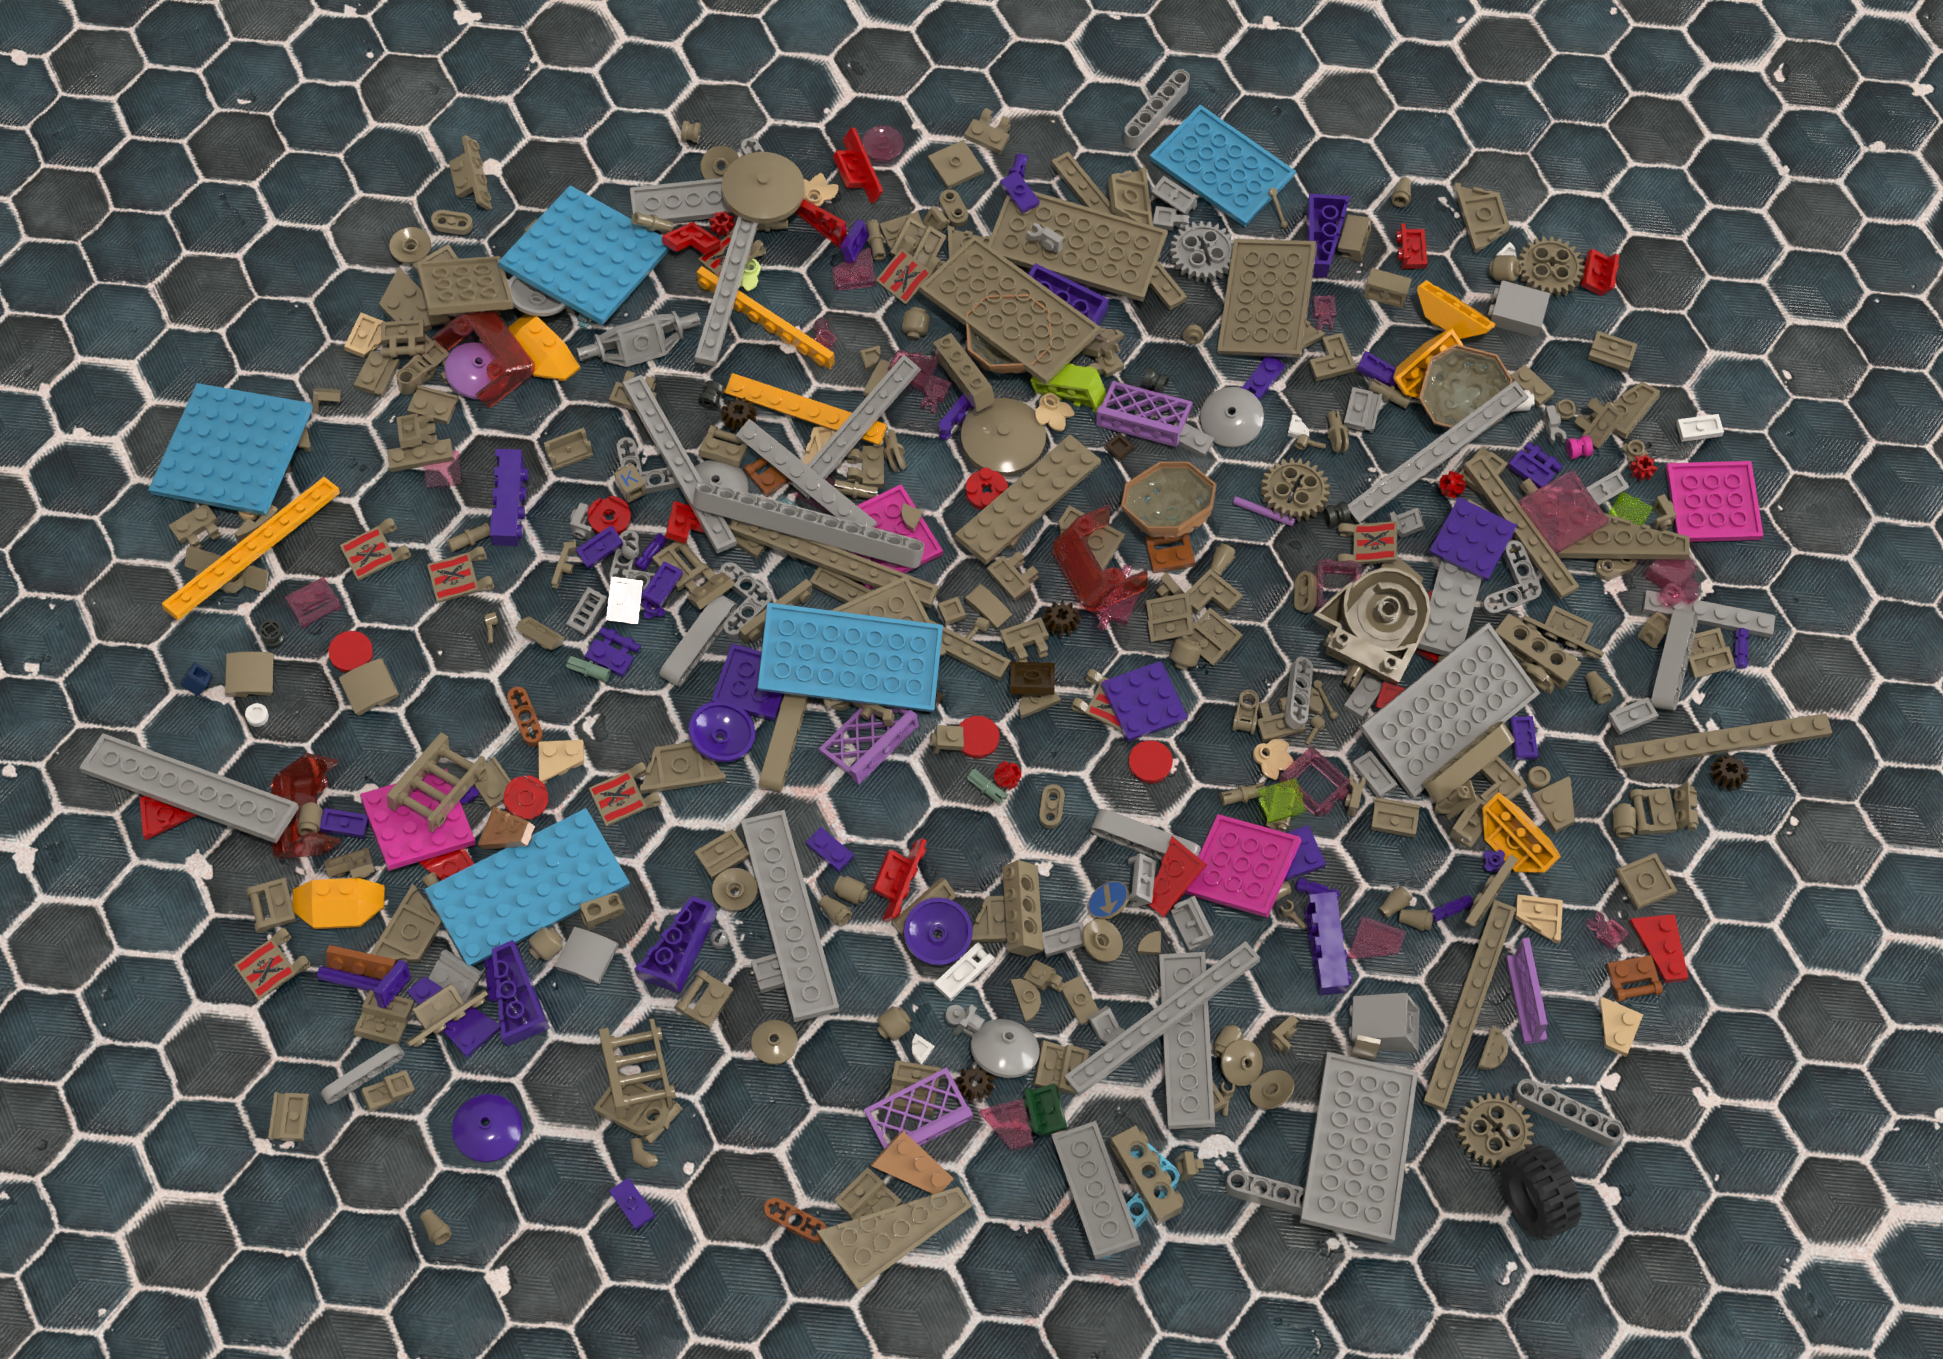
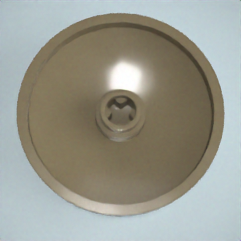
[722,152,805,224]
[961,398,1046,476]

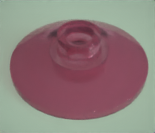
[863,125,904,160]

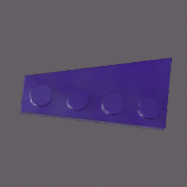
[407,976,501,1058]

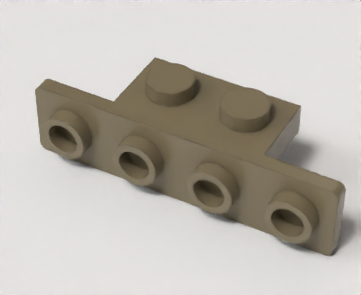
[449,135,492,210]
[184,546,269,593]
[1523,606,1604,658]
[405,983,488,1047]

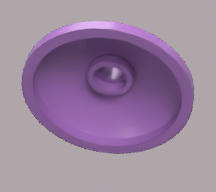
[445,342,509,399]

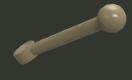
[1268,188,1288,229]
[1313,680,1338,720]

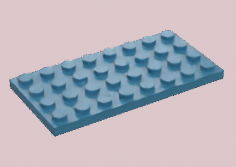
[757,603,943,712]
[425,808,630,966]

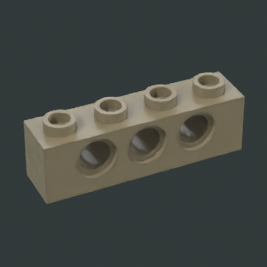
[933,333,995,412]
[1495,614,1581,690]
[1003,860,1043,957]
[1110,1125,1184,1226]

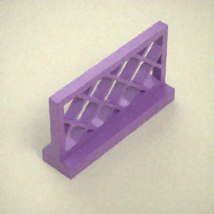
[1096,381,1193,447]
[819,706,919,785]
[1505,938,1548,1045]
[864,1067,973,1149]

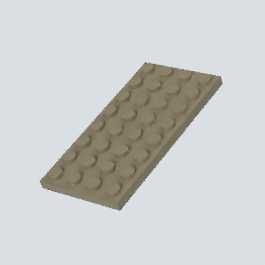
[988,191,1168,302]
[919,235,1101,385]

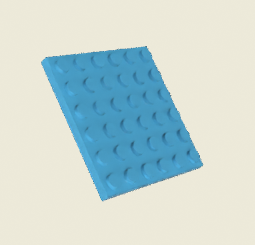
[498,185,671,325]
[148,383,313,516]

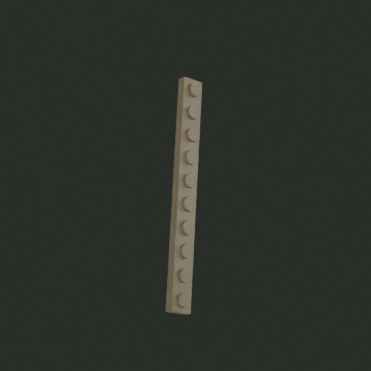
[1051,152,1187,311]
[730,519,939,608]
[809,566,1011,681]
[1613,713,1832,769]
[1423,900,1516,1112]

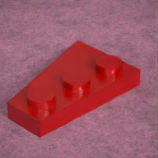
[1629,914,1689,983]

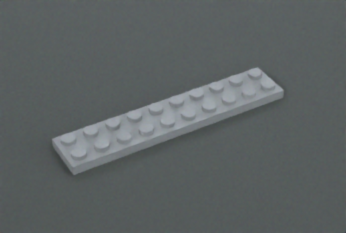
[79,733,299,843]
[741,810,839,1022]

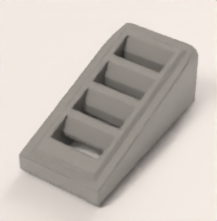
[566,587,609,635]

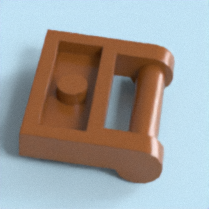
[743,457,791,498]
[1145,532,1195,574]
[1606,955,1663,1002]

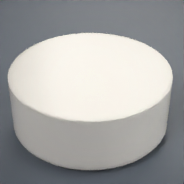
[245,703,269,727]

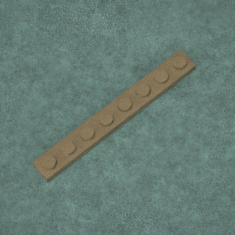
[1464,454,1579,599]

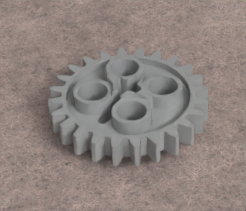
[1170,221,1234,283]

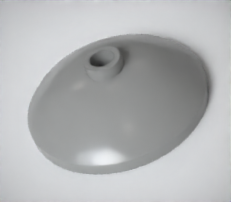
[508,276,567,317]
[1200,387,1264,448]
[687,460,749,517]
[971,1019,1040,1078]

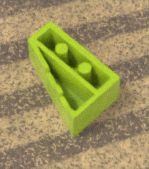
[1030,363,1107,413]

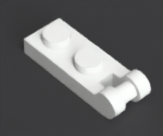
[934,943,995,1002]

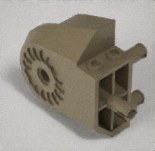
[1312,568,1431,689]

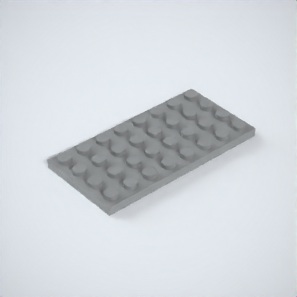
[1359,623,1540,798]
[1300,1052,1418,1244]

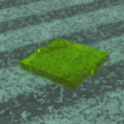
[1609,492,1653,526]
[1259,778,1306,823]

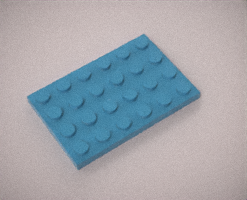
[1149,105,1296,227]

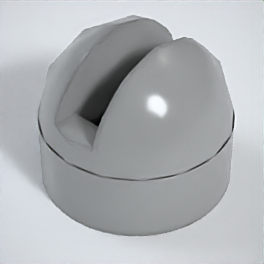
[622,540,639,559]
[710,929,729,949]

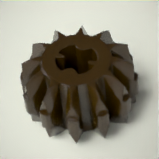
[721,397,757,433]
[1043,600,1080,638]
[1710,753,1749,792]
[956,1064,995,1104]

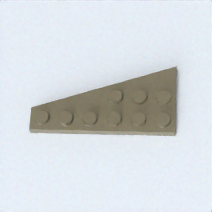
[1557,501,1690,560]
[816,1187,972,1291]

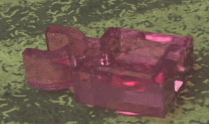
[1313,296,1336,330]
[921,375,951,414]
[1587,911,1629,950]

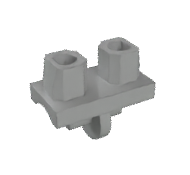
[945,1004,985,1038]

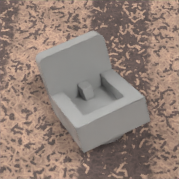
[570,502,593,540]
[1389,508,1425,538]
[1088,1006,1125,1045]

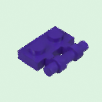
[1508,442,1563,491]
[584,627,641,678]

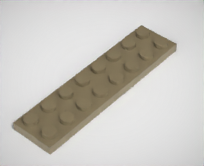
[954,435,1101,565]

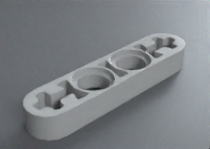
[1285,657,1313,729]
[321,1043,405,1104]

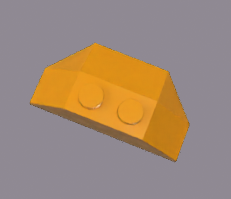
[1417,280,1496,339]
[506,314,580,381]
[1393,328,1463,399]
[1482,792,1561,873]
[292,878,385,929]

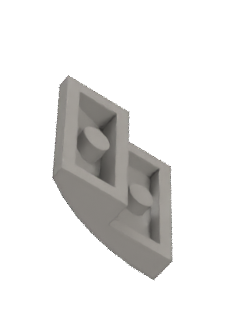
[555,927,619,984]

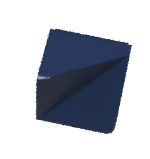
[180,662,213,696]

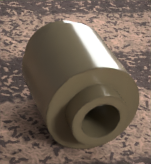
[297,802,323,837]
[1613,803,1636,838]
[833,876,869,905]
[1213,1025,1244,1058]

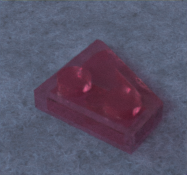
[887,350,939,391]
[1348,916,1406,960]
[980,1099,1034,1151]

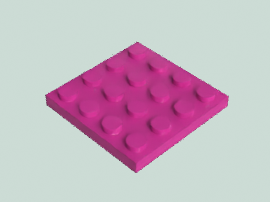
[1666,461,1763,542]
[834,484,943,590]
[360,769,475,871]
[1185,814,1301,918]

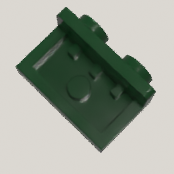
[1023,1083,1068,1137]

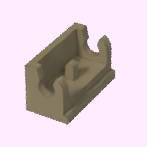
[1338,215,1371,263]
[1363,268,1412,308]
[544,427,593,471]
[1449,795,1487,849]

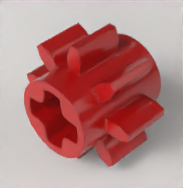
[709,211,734,237]
[1629,454,1657,482]
[1439,471,1466,499]
[994,761,1022,790]

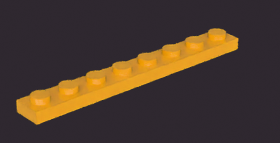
[697,266,835,370]
[725,373,887,446]

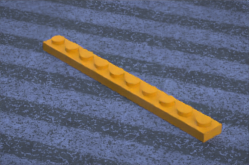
[162,477,340,621]

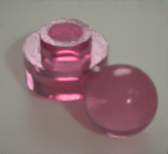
[814,318,837,349]
[1659,583,1698,607]

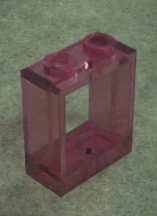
[1315,559,1361,613]
[1279,746,1350,818]

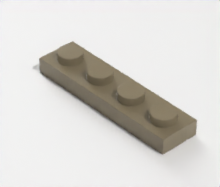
[739,578,812,645]

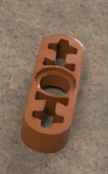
[507,687,543,747]
[764,1198,827,1244]

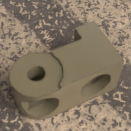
[579,893,626,931]

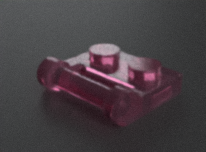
[285,577,342,628]

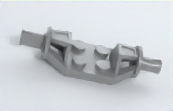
[576,311,701,367]

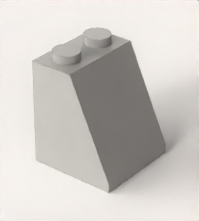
[1349,993,1420,1052]

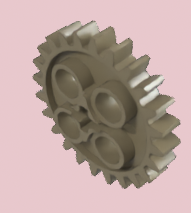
[1518,236,1585,298]
[1260,458,1330,522]
[1457,1093,1534,1169]

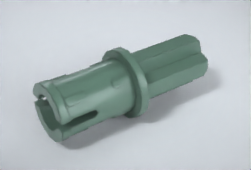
[566,656,611,682]
[967,769,1008,806]

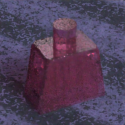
[1645,558,1700,595]

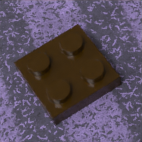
[1010,662,1055,696]

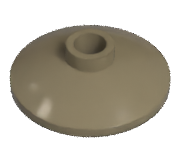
[701,146,740,180]
[389,227,431,263]
[712,868,758,911]
[1082,919,1123,962]
[751,1020,798,1065]
[1221,1039,1263,1086]
[1250,1070,1294,1109]

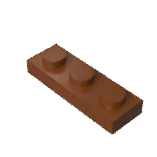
[326,945,396,980]

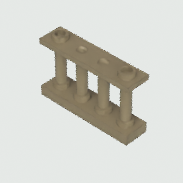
[387,733,486,833]
[599,1018,676,1120]

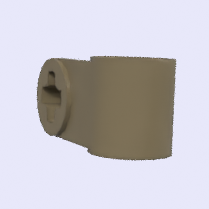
[396,354,436,395]
[1232,690,1259,735]

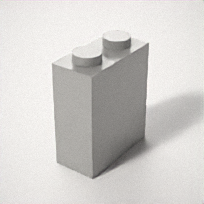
[1488,280,1550,338]

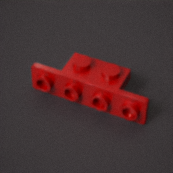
[833,128,883,203]
[871,838,927,922]

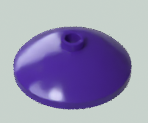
[689,701,755,762]
[904,898,973,965]
[452,1094,523,1163]

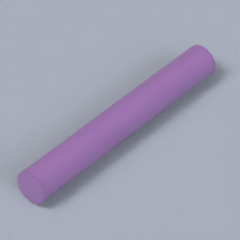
[1233,496,1296,527]

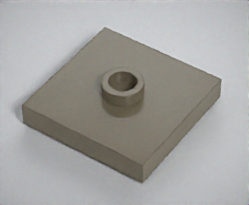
[928,140,984,190]
[1615,853,1677,910]

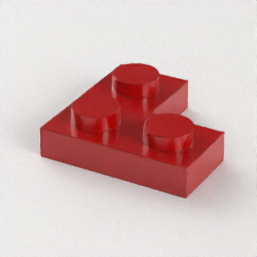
[662,222,721,254]
[665,501,705,544]

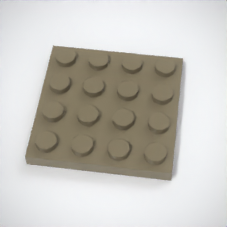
[416,256,513,316]

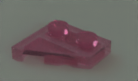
[832,248,876,291]

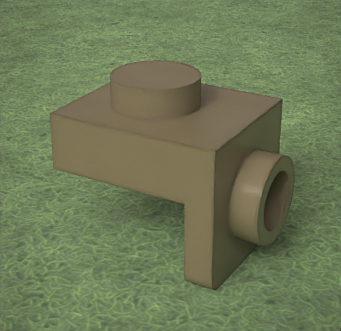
[1652,494,1676,531]
[930,725,964,754]

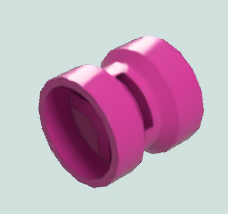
[1566,435,1593,460]

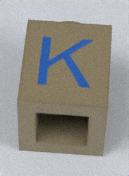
[614,464,647,503]

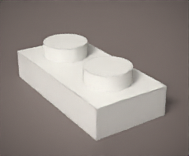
[1676,414,1724,442]

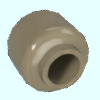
[1490,255,1522,282]
[901,307,930,340]
[1170,636,1202,670]
[529,927,563,961]
[877,1006,912,1041]

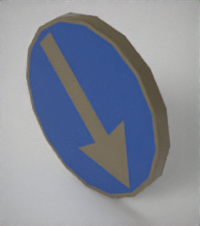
[1088,881,1129,920]

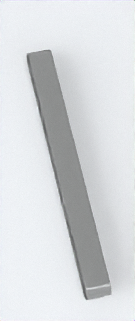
[693,481,924,568]

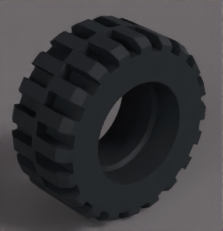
[1500,1144,1582,1240]

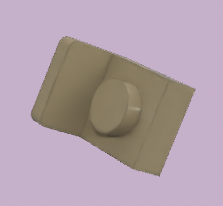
[1638,611,1671,649]
[1270,1015,1298,1055]

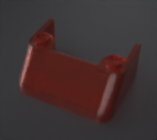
[432,310,535,408]
[1053,504,1148,611]
[271,753,340,858]

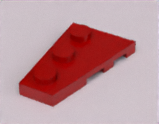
[796,199,847,249]
[139,796,197,840]
[1148,836,1207,917]
[419,848,474,881]

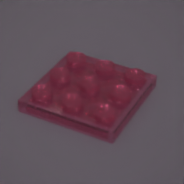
[1519,470,1609,554]

